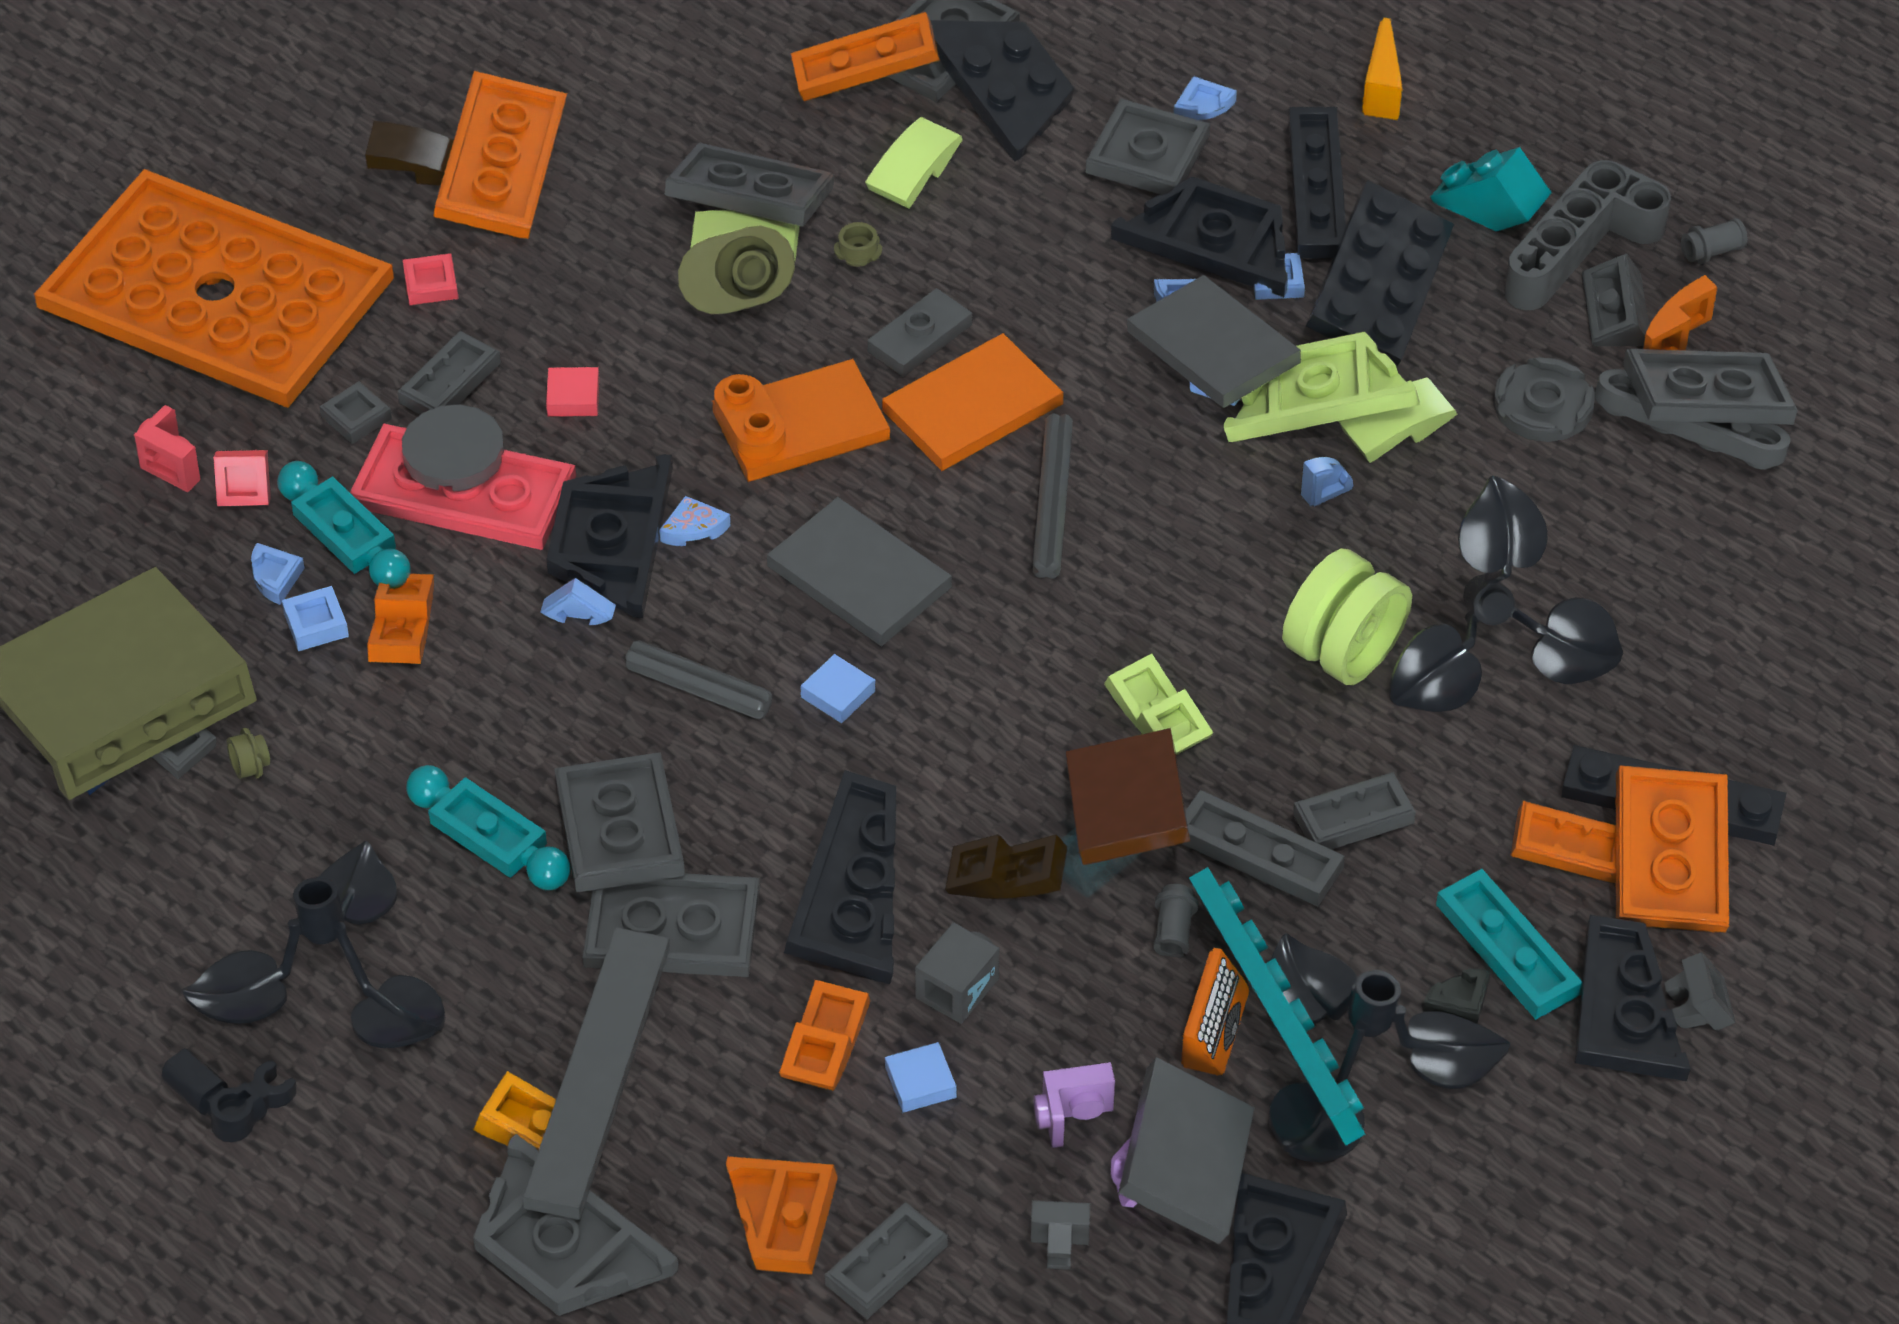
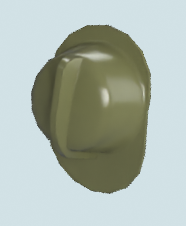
[678,226,795,315]

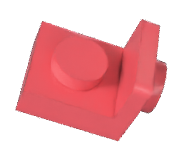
[134,405,201,493]

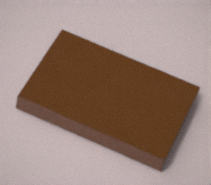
[1066,728,1190,865]

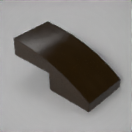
[365,121,454,186]
[945,834,1068,899]

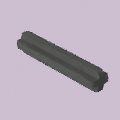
[625,640,772,720]

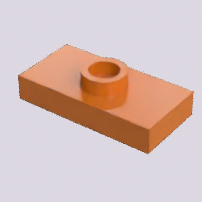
[1511,801,1616,883]

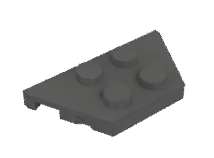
[473,1134,679,1316]

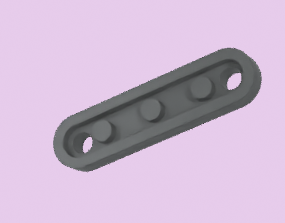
[1595,369,1791,469]

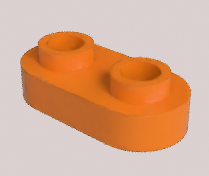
[714,374,786,460]

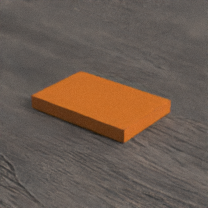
[882,333,1063,471]
[712,359,890,482]
[1616,766,1729,932]

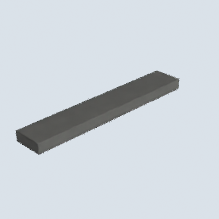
[523,927,670,1220]

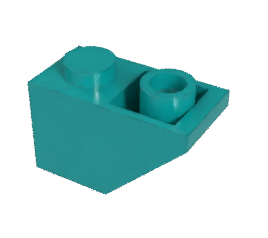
[1430,147,1552,232]

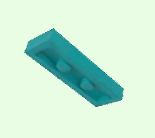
[1436,869,1583,1020]

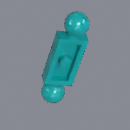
[277,461,411,589]
[406,765,570,890]

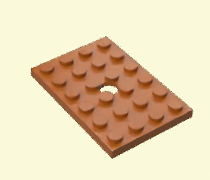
[34,169,394,408]

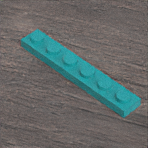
[1189,867,1365,1146]

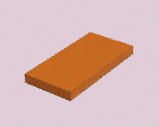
[433,71,567,239]

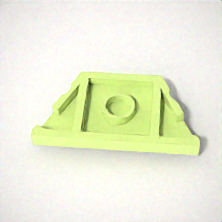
[1224,332,1420,442]

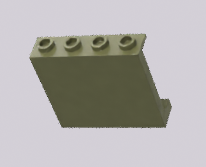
[0,567,257,800]

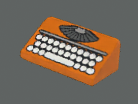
[1181,948,1249,1076]

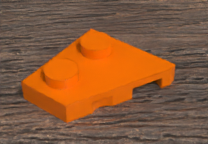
[726,1156,838,1275]

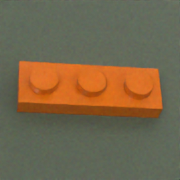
[791,12,939,101]

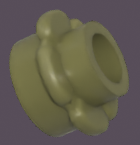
[834,222,882,267]
[227,728,270,779]

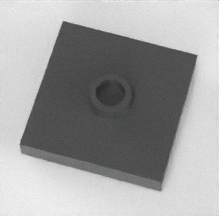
[1086,98,1210,195]

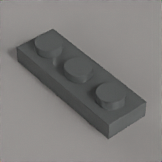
[1182,790,1345,907]

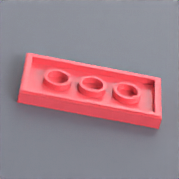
[350,424,576,550]

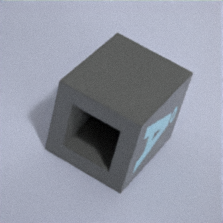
[915,922,999,1024]

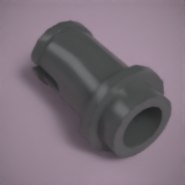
[1681,218,1748,265]
[1153,884,1198,958]

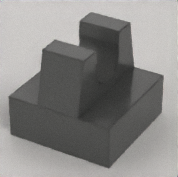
[1664,952,1736,1030]
[1031,1201,1091,1270]

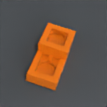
[1643,275,1717,350]
[367,574,434,664]
[779,980,870,1091]

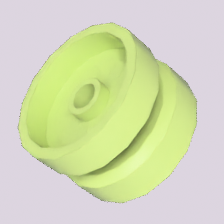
[1282,548,1412,685]

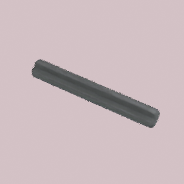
[1033,413,1073,579]

